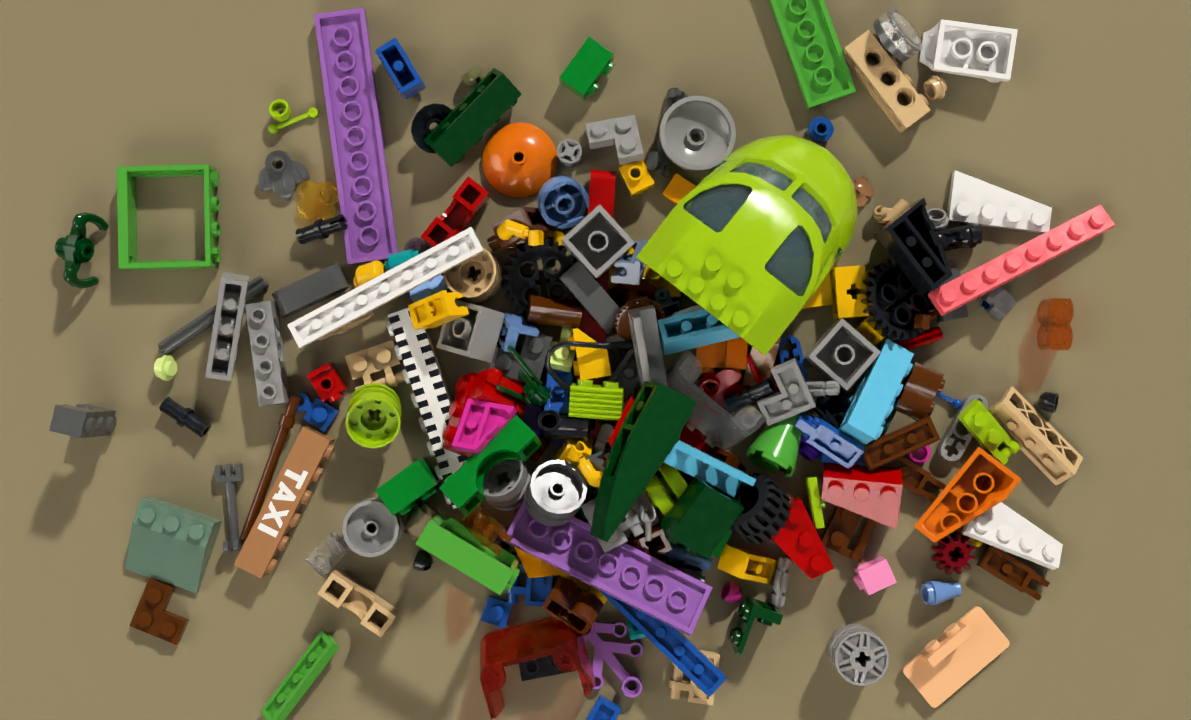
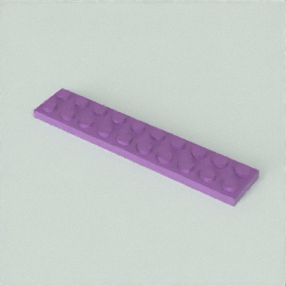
[314,7,399,265]

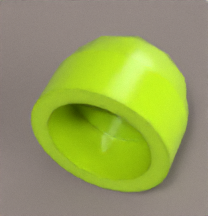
[269,99,291,122]

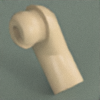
[873,199,910,223]

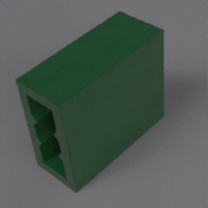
[660,474,744,558]

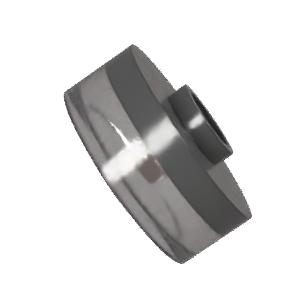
[873,8,922,62]

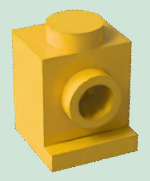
[618,161,655,198]

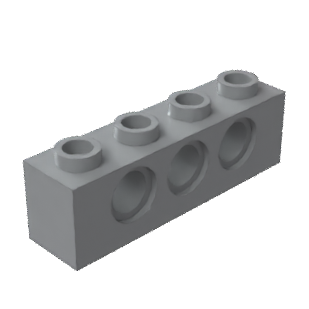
[205,272,250,381]
[245,301,291,406]

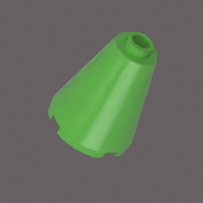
[745,413,803,477]

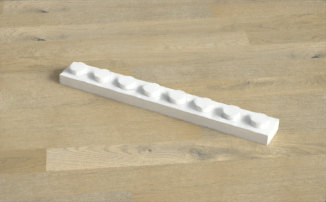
[287,227,484,348]

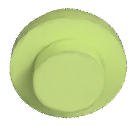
[154,355,177,381]

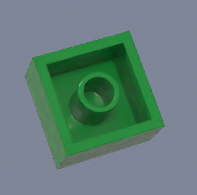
[375,457,442,516]

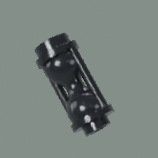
[934,223,982,251]

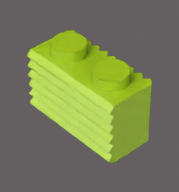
[569,379,625,421]

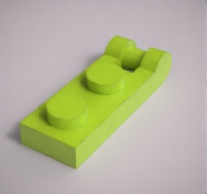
[957,399,1021,466]

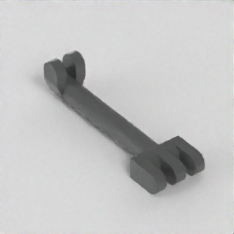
[646,88,688,177]
[215,463,244,552]

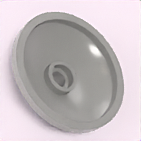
[659,96,736,172]

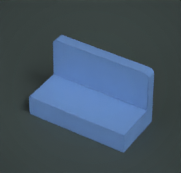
[498,311,539,352]

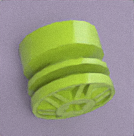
[345,383,402,449]

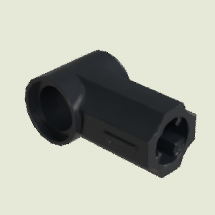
[537,410,590,442]

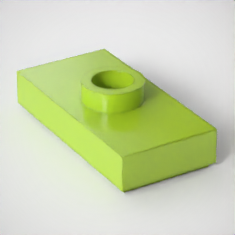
[803,475,825,529]

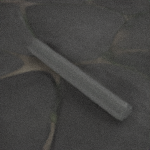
[158,276,269,355]

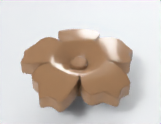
[851,176,875,207]

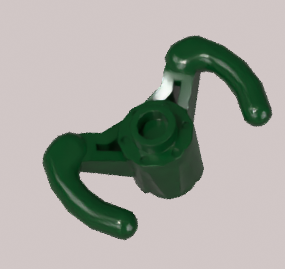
[55,212,109,288]

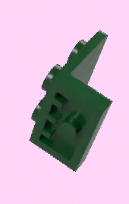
[729,596,783,655]

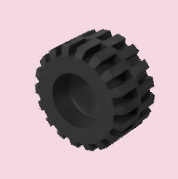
[730,473,791,545]

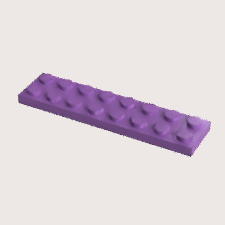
[503,500,713,636]

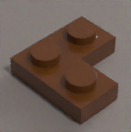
[129,578,189,645]

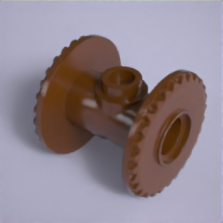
[609,278,666,340]

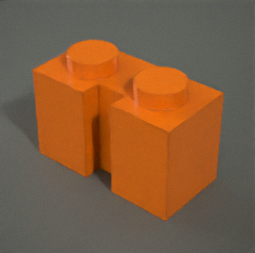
[693,338,748,373]

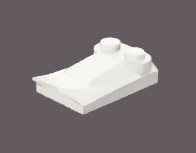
[919,19,1018,83]

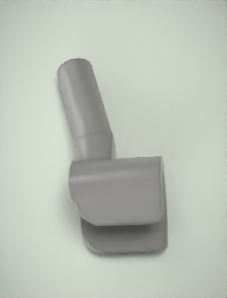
[639,503,656,541]

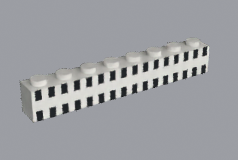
[386,308,467,509]

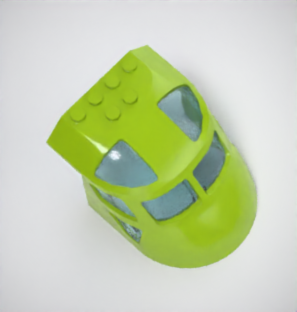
[636,135,858,356]

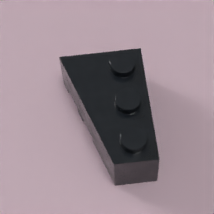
[875,198,952,295]

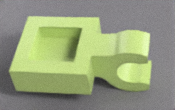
[550,327,576,373]

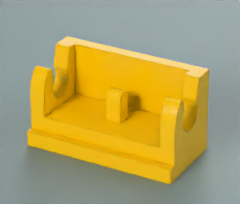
[408,290,469,330]

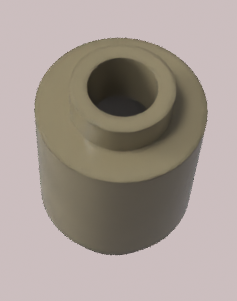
[403,501,439,541]

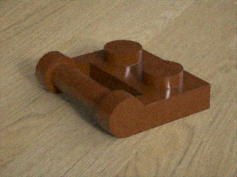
[821,505,880,563]

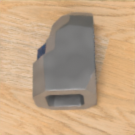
[978,286,1016,321]

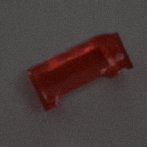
[480,615,596,719]

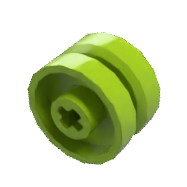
[644,462,688,517]

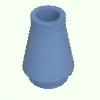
[921,580,962,606]

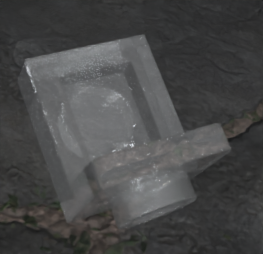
[305,531,351,577]

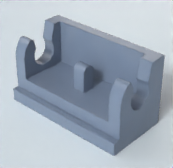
[611,239,648,285]

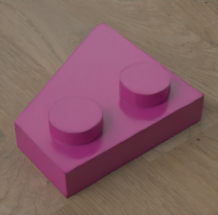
[451,398,517,454]

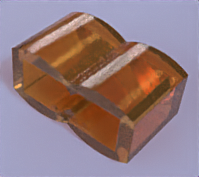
[1037,298,1074,351]

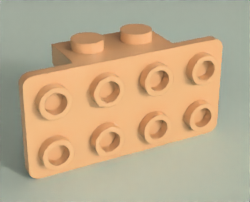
[902,606,1010,708]

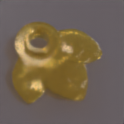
[296,180,339,220]

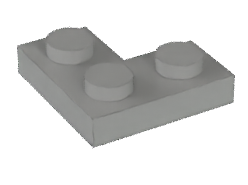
[585,115,644,165]
[757,358,816,426]

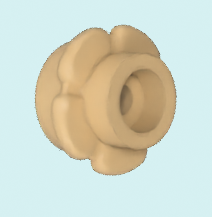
[923,75,947,100]

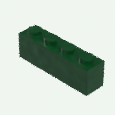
[423,68,522,167]

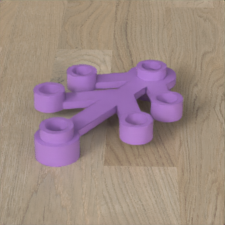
[572,621,643,697]

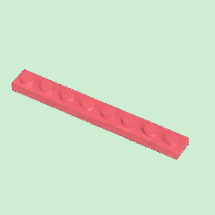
[928,204,1115,316]

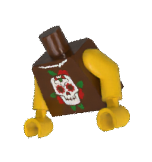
[487,206,566,251]

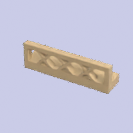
[988,386,1083,485]

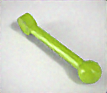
[268,107,319,134]

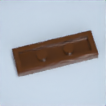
[861,416,941,471]

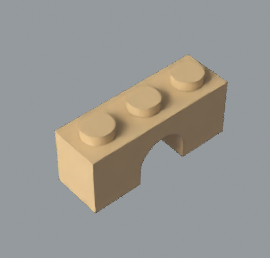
[317,568,400,638]

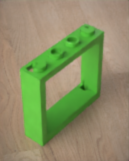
[117,164,221,271]
[415,512,522,595]

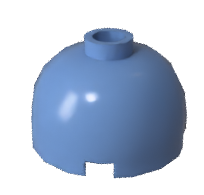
[537,176,589,229]

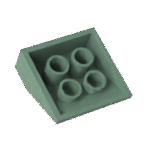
[125,496,223,593]

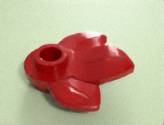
[698,369,743,414]

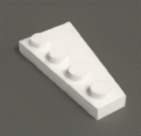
[947,170,1052,234]
[962,502,1063,570]

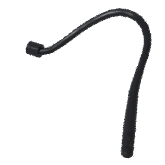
[545,339,634,429]

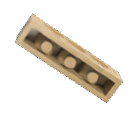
[842,30,930,134]

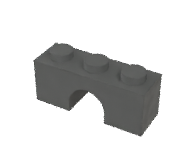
[49,404,117,438]

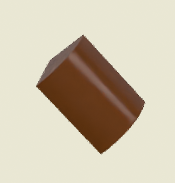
[526,295,582,329]

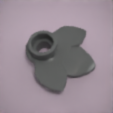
[258,150,310,201]

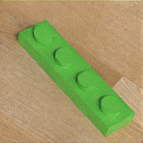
[260,630,340,720]

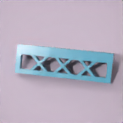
[664,440,756,497]

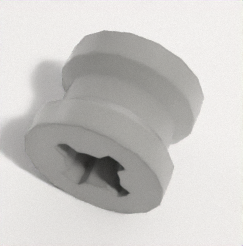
[557,139,582,167]

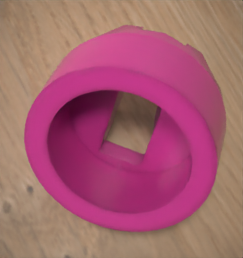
[721,581,742,603]

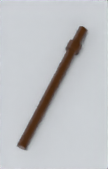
[240,395,300,541]

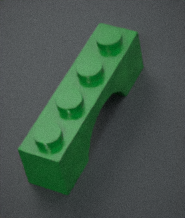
[439,415,543,517]

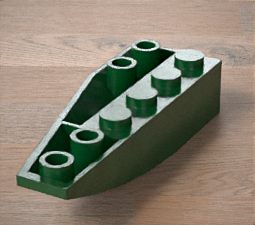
[590,381,697,542]

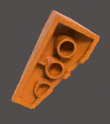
[914,447,1022,543]

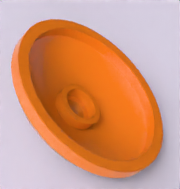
[482,123,558,198]

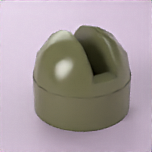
[461,66,483,88]

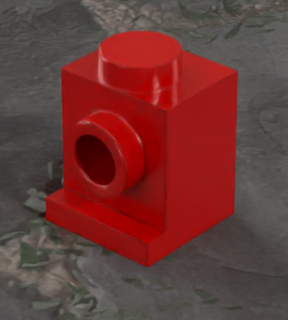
[306,362,348,403]

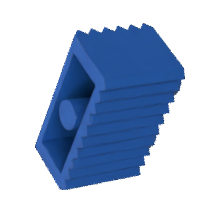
[375,38,426,100]

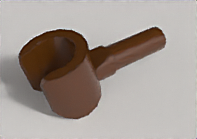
[914,309,940,330]

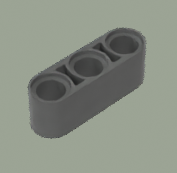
[559,261,620,334]
[272,264,349,318]

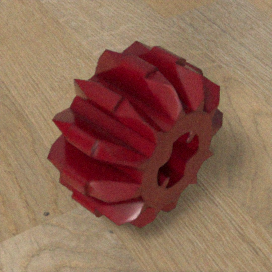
[931,531,975,575]

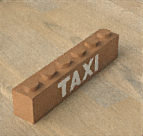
[234,426,335,578]

